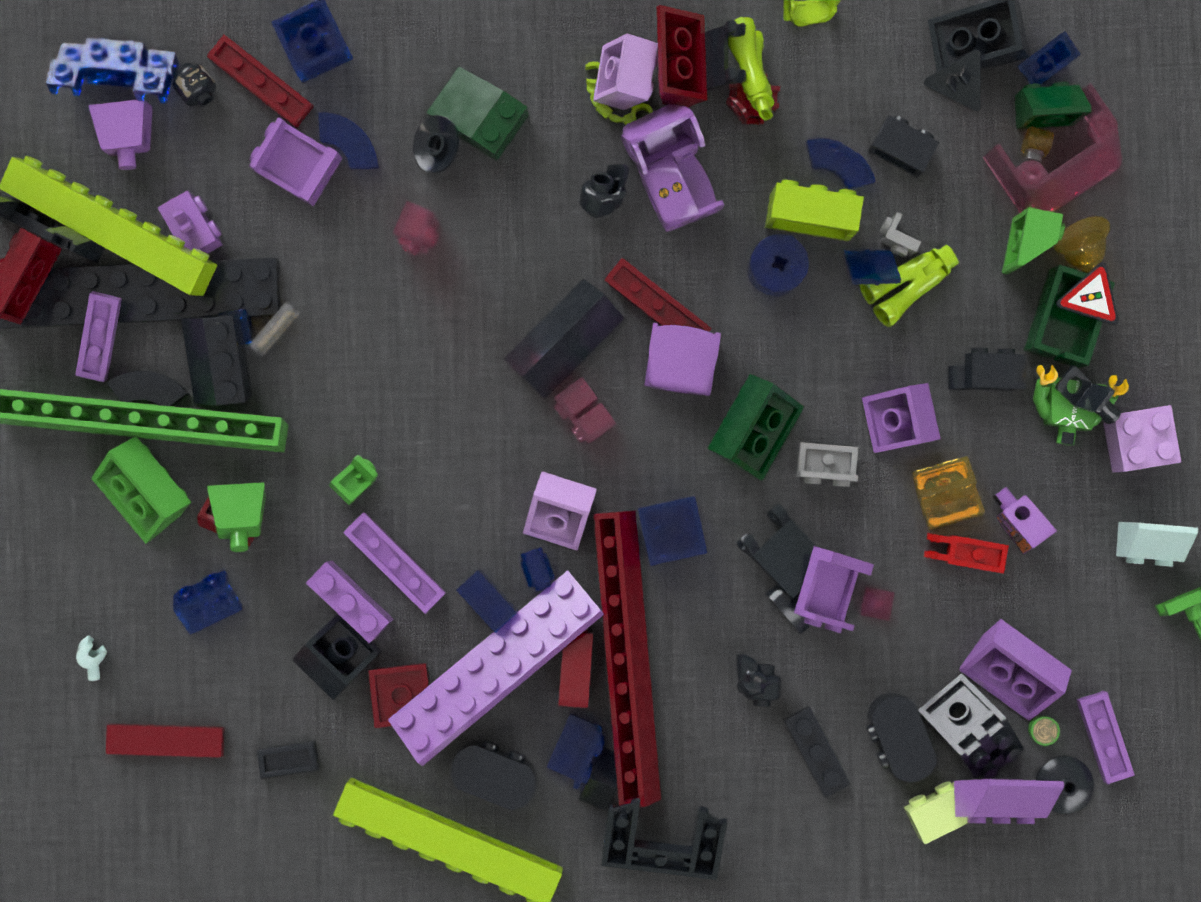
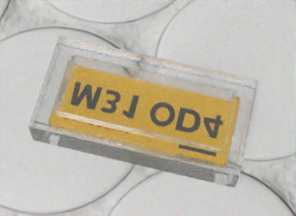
[248,302,299,355]

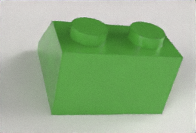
[1002,207,1065,274]

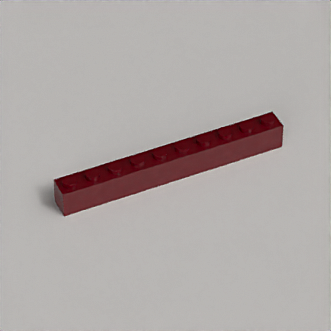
[594,510,661,807]

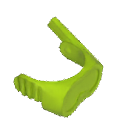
[783,0,841,27]

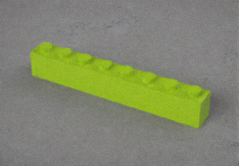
[0,156,217,296]
[333,777,563,902]

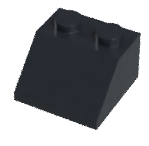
[292,614,381,700]

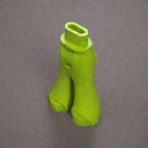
[728,17,774,120]
[859,245,959,327]

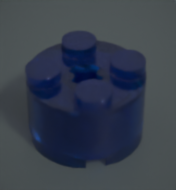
[747,234,809,297]

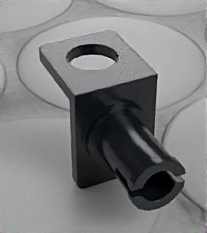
[1055,366,1121,424]

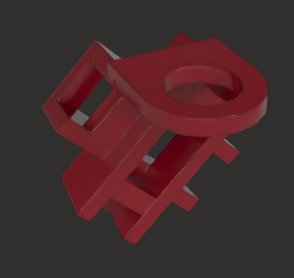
[725,73,781,125]

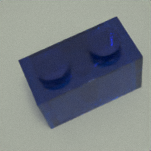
[457,569,519,633]

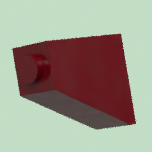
[558,628,593,708]

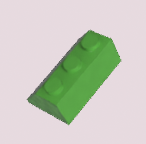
[91,436,191,544]

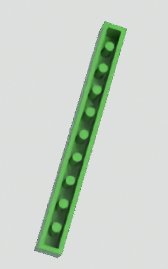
[0,389,288,453]

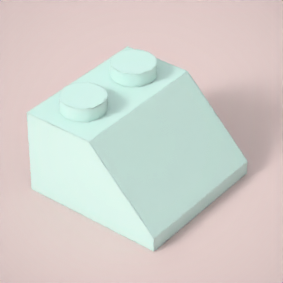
[1116,522,1198,567]

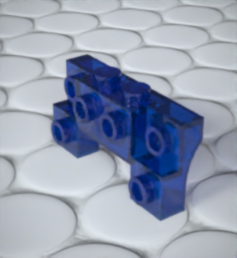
[46,38,179,103]

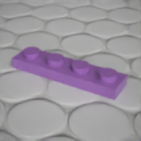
[343,512,446,614]

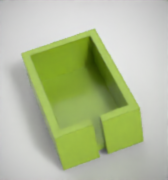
[765,180,864,241]

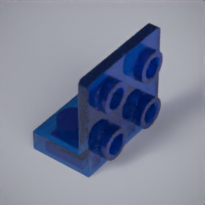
[547,713,605,790]

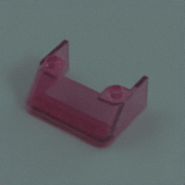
[983,83,1122,213]

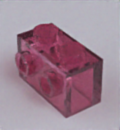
[393,201,440,255]

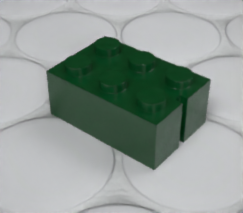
[1023,264,1115,368]

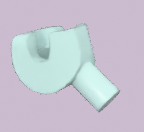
[76,635,107,681]

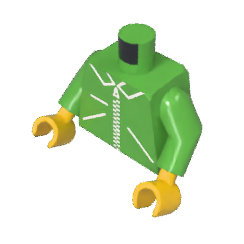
[1032,365,1129,446]

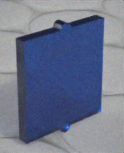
[844,249,901,286]

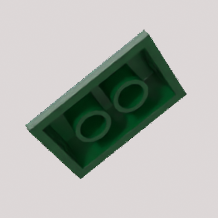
[707,374,804,481]

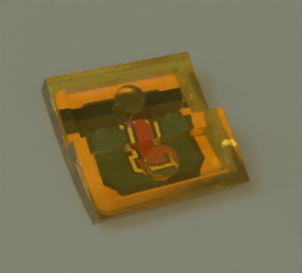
[912,456,985,531]

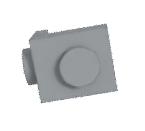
[880,212,921,257]

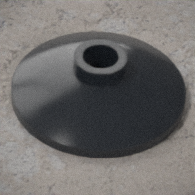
[413,115,459,173]
[1036,756,1094,814]

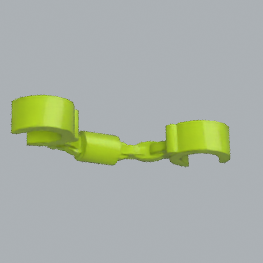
[585,61,653,125]

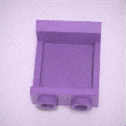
[249,118,343,207]
[794,546,874,633]

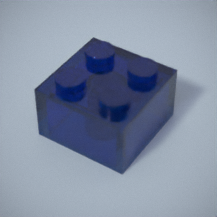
[271,0,354,83]
[637,496,708,566]

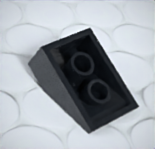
[928,0,1030,71]

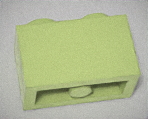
[904,781,968,844]

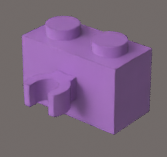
[157,190,223,254]

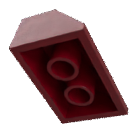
[657,5,707,107]
[0,228,62,325]

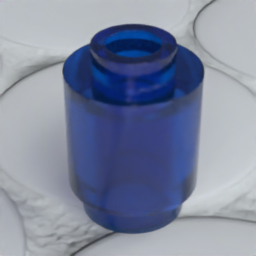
[520,547,556,592]

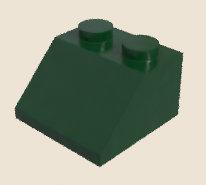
[1014,82,1092,130]

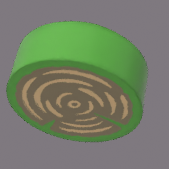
[1028,715,1060,746]

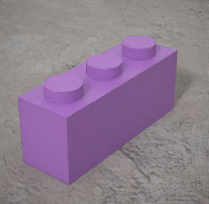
[306,560,394,643]

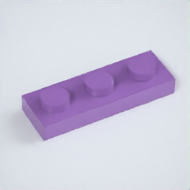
[75,291,122,382]
[1076,691,1135,784]

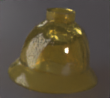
[1054,216,1110,273]

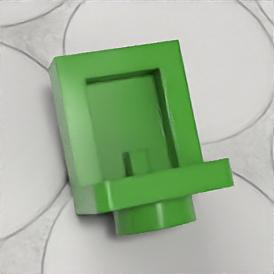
[329,455,378,505]

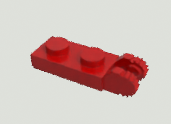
[923,533,1009,574]

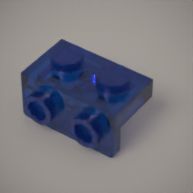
[173,570,242,635]

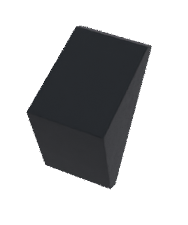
[579,745,617,811]

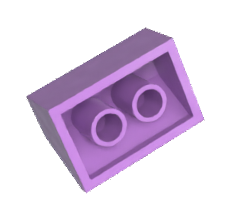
[959,619,1072,721]
[954,779,1064,824]

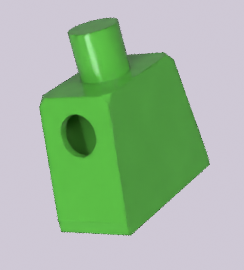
[207,482,266,552]

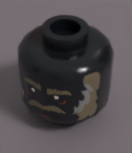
[172,62,216,107]

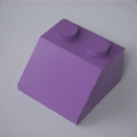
[862,383,941,453]

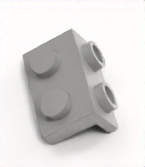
[797,442,858,487]

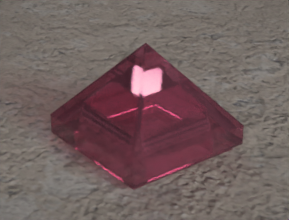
[861,587,894,621]

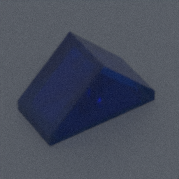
[1018,31,1081,85]

